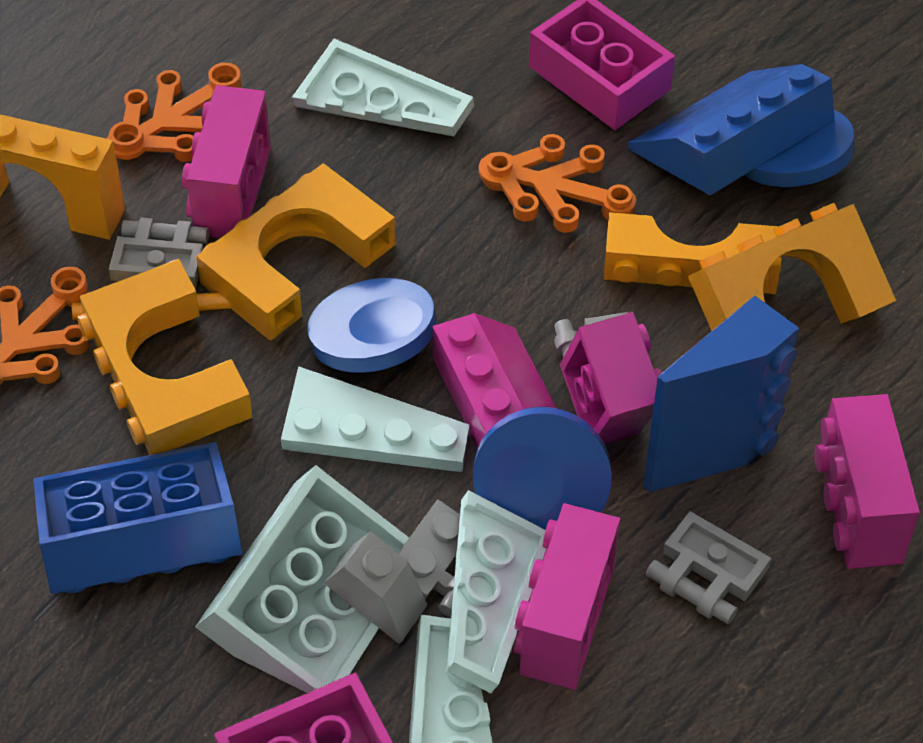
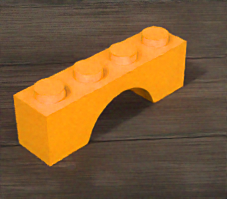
[603,212,781,294]

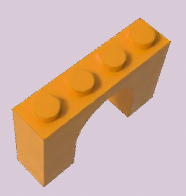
[0,115,126,240]
[196,163,395,341]
[688,202,896,331]
[77,259,252,455]

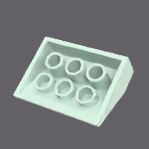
[195,465,409,693]

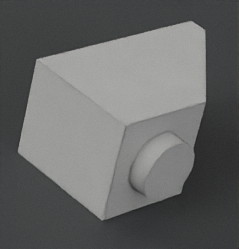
[324,531,427,644]

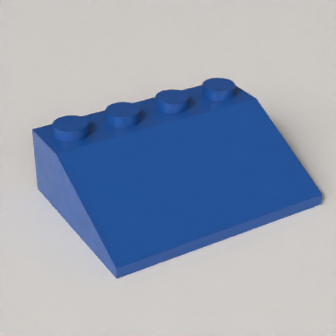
[628,64,835,195]
[643,295,799,492]
[33,442,242,594]

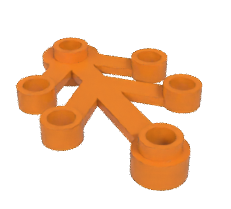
[107,63,242,162]
[479,134,636,233]
[0,267,90,385]

